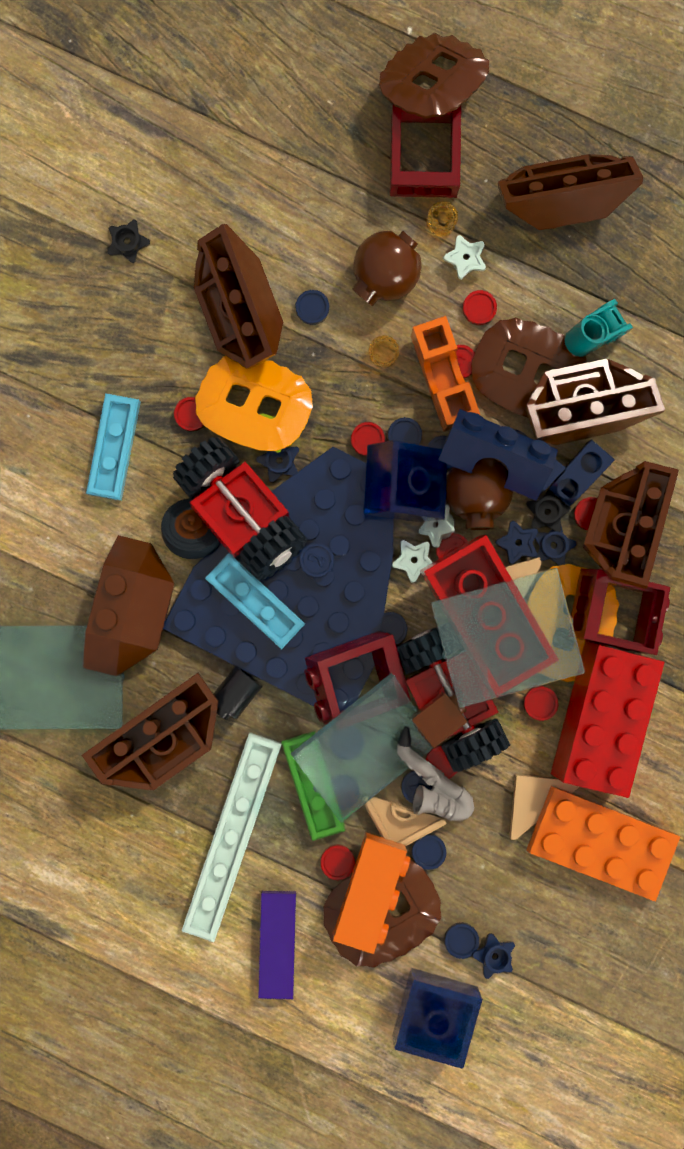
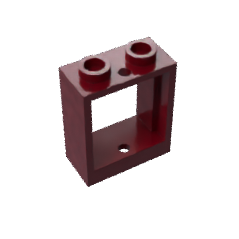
[390,105,461,198]
[567,569,671,655]
[304,631,411,729]

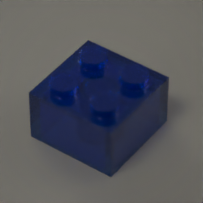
[364,440,447,522]
[392,968,483,1069]

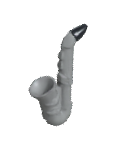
[397,726,474,822]

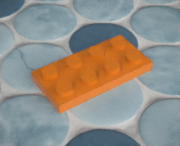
[526,785,680,902]

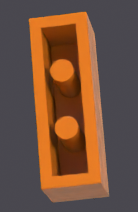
[333,832,411,954]

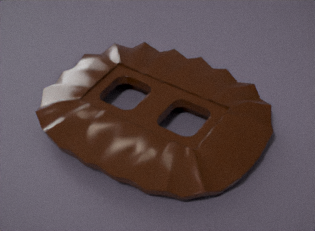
[379,33,489,119]
[471,317,587,418]
[323,860,441,968]

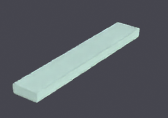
[182,733,282,942]

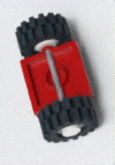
[173,437,307,580]
[397,622,510,772]

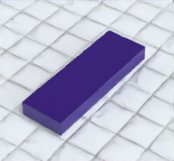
[258,891,296,999]

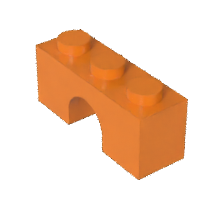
[410,316,480,432]

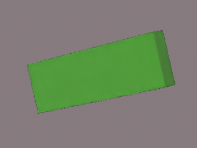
[281,730,346,841]

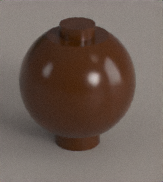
[352,231,422,306]
[444,458,513,530]

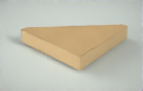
[509,774,579,840]
[360,794,447,846]

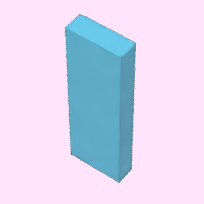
[86,393,141,501]
[205,553,305,649]

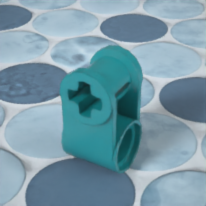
[565,299,633,357]

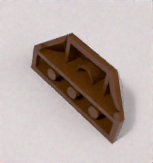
[498,154,643,230]
[194,224,283,369]
[525,359,665,445]
[583,461,679,589]
[83,535,175,676]
[81,672,219,791]

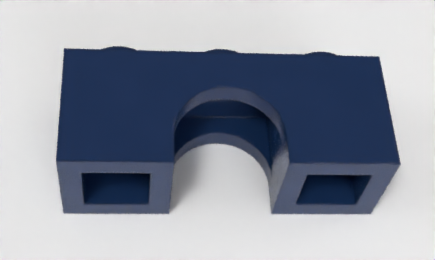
[438,409,558,501]

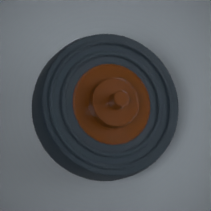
[161,498,221,559]

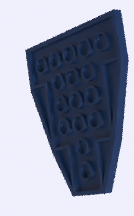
[163,447,394,711]

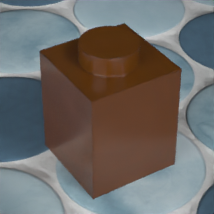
[409,692,468,748]

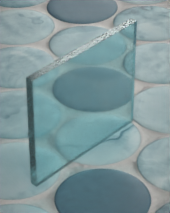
[430,568,585,708]
[0,626,125,729]
[290,673,433,823]

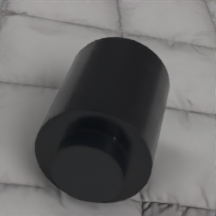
[213,666,263,720]

